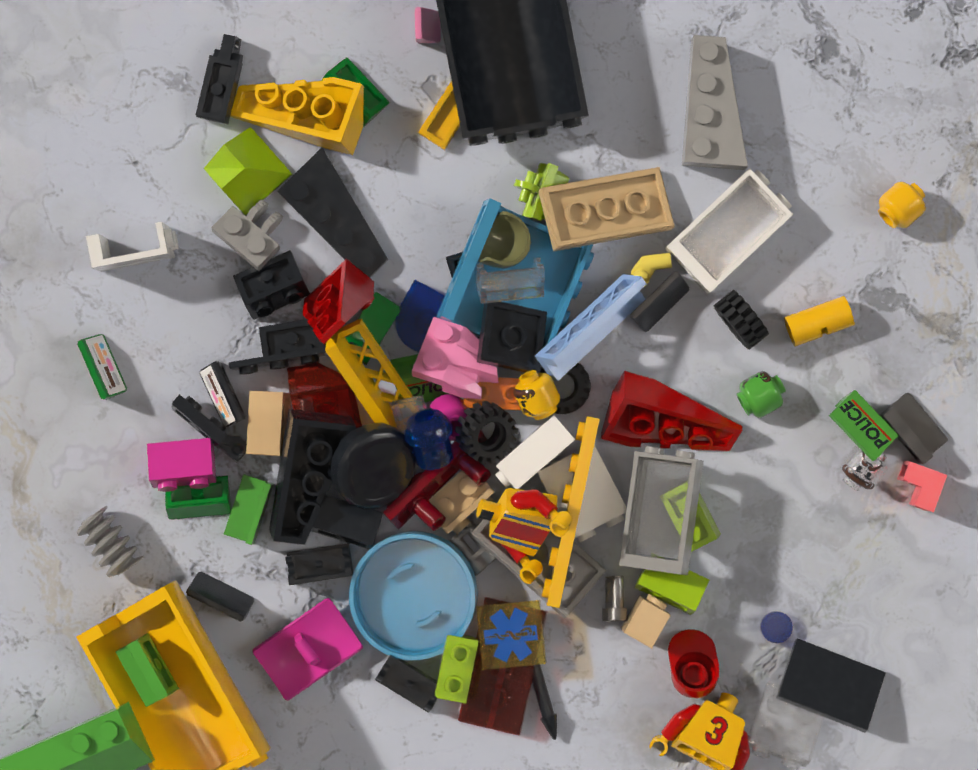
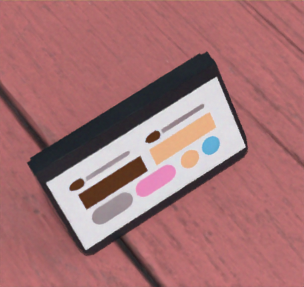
[200,361,246,427]

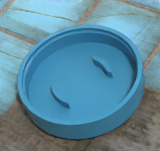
[349,531,478,660]

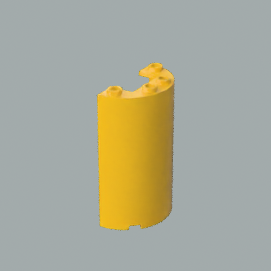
[76,580,271,770]

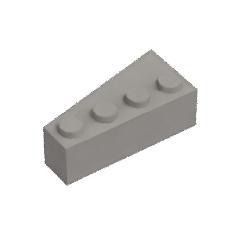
[682,35,748,170]

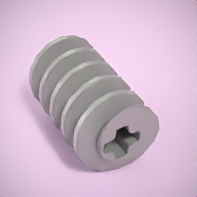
[77,506,143,577]

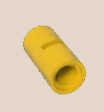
[784,296,855,347]

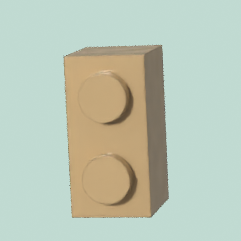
[621,594,671,649]

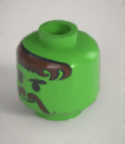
[736,371,786,418]

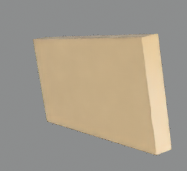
[538,167,675,252]

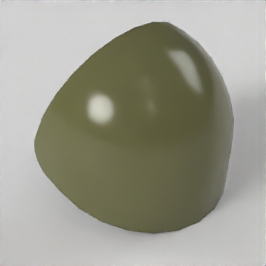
[478,211,531,268]

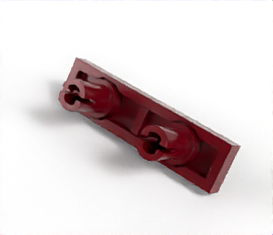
[383,431,491,531]

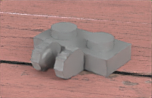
[211,200,283,271]

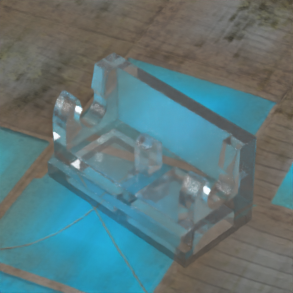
[476,257,545,304]

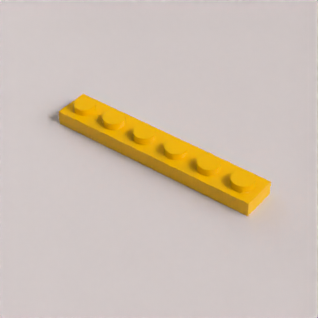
[542,416,600,608]

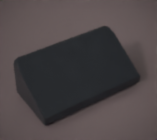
[630,271,689,332]
[186,572,254,622]

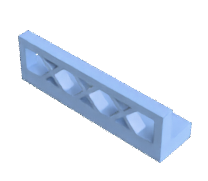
[535,274,647,381]

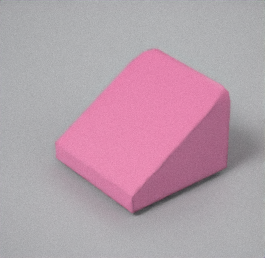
[415,7,441,43]

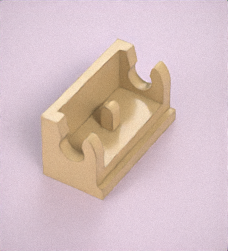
[246,391,292,456]

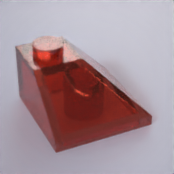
[287,363,362,429]

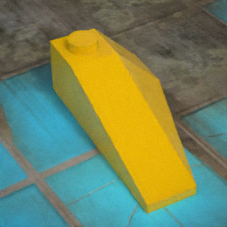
[230,77,364,155]

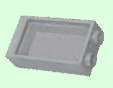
[619,446,704,575]

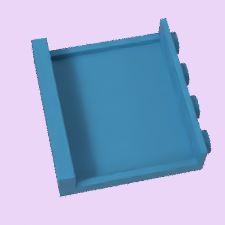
[436,198,594,348]

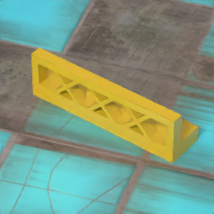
[325,318,425,432]

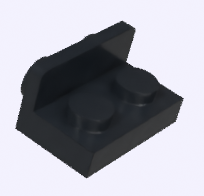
[233,250,310,319]

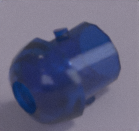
[405,408,454,470]

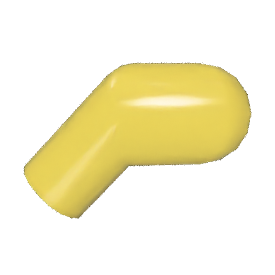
[630,253,672,287]

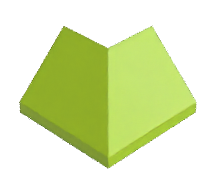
[204,127,293,216]

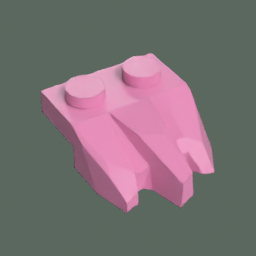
[412,317,498,399]

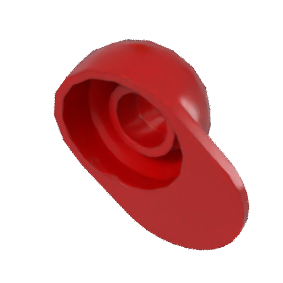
[668,629,719,699]

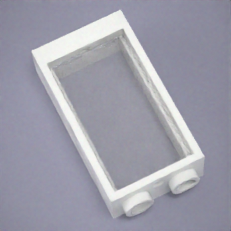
[665,168,793,294]

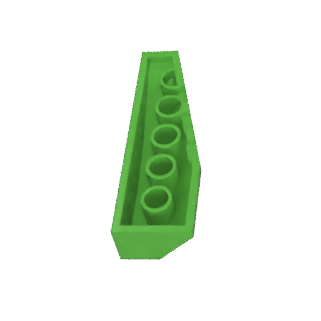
[0,702,155,770]

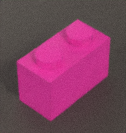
[147,438,216,492]

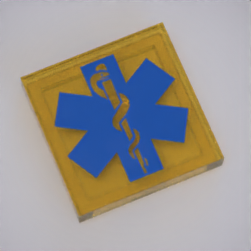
[476,600,547,670]

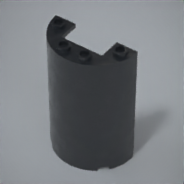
[436,0,589,146]

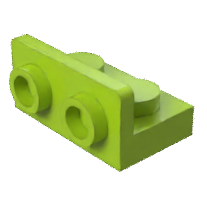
[435,635,479,703]

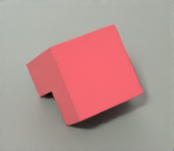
[897,461,947,512]

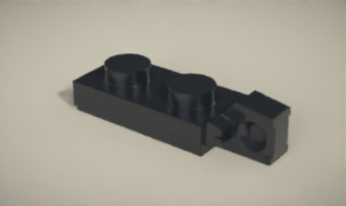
[195,34,243,125]
[171,394,247,463]

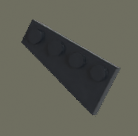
[277,147,388,278]

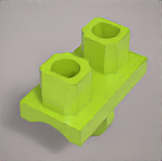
[513,163,570,221]

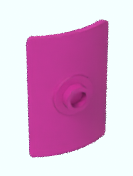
[252,598,363,701]

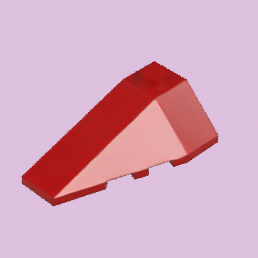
[303,259,374,344]
[601,371,742,451]

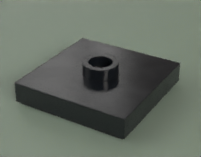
[477,299,547,373]

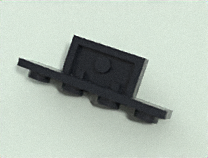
[229,319,358,375]

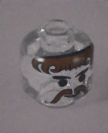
[840,445,888,491]

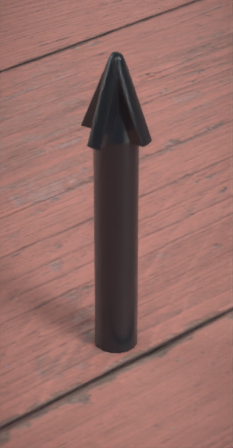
[526,647,557,740]

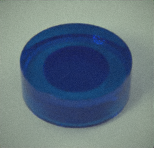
[760,611,793,643]

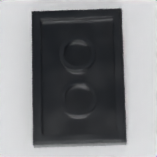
[776,638,886,733]

